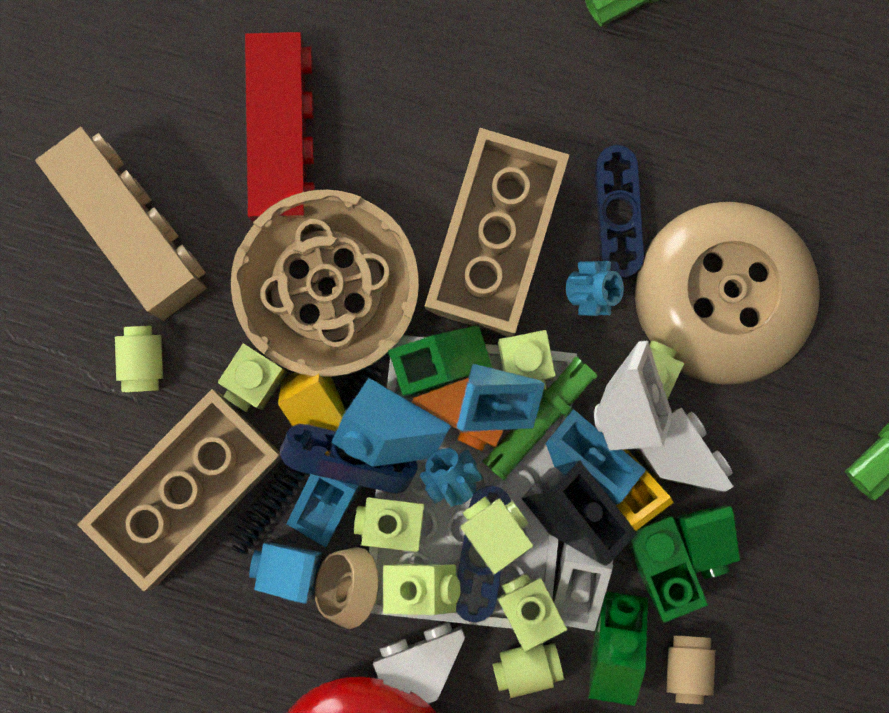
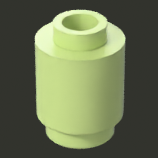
[115,326,163,392]
[492,643,564,698]

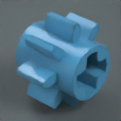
[566,261,624,316]
[420,447,483,507]

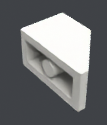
[594,341,673,451]
[553,543,613,631]

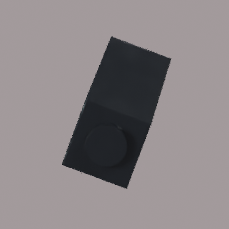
[521,460,637,565]

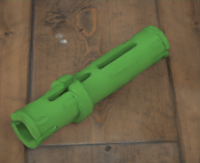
[482,356,598,481]

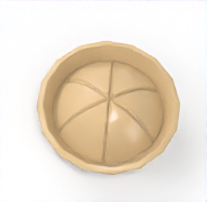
[314,547,379,629]

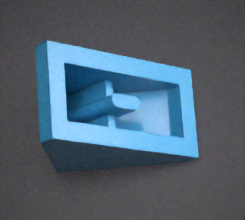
[457,364,545,432]
[546,409,646,504]
[287,474,362,547]

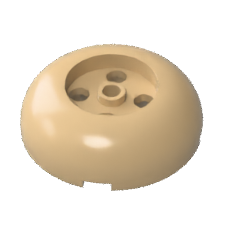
[231,190,419,377]
[635,202,820,385]

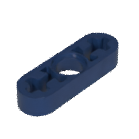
[595,145,644,280]
[280,424,418,493]
[456,486,511,622]

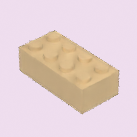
[35,127,207,321]
[425,128,569,337]
[77,389,282,592]

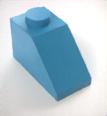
[331,378,451,467]
[249,542,322,604]

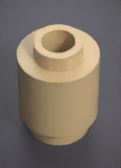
[666,636,716,704]

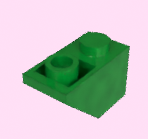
[388,325,493,399]
[628,515,708,623]
[588,591,648,706]

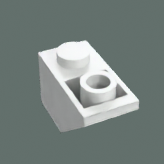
[636,408,733,492]
[373,622,465,703]

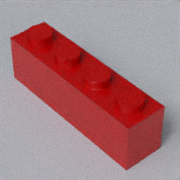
[245,32,315,223]

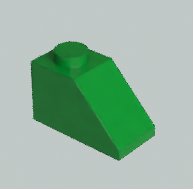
[673,506,740,579]

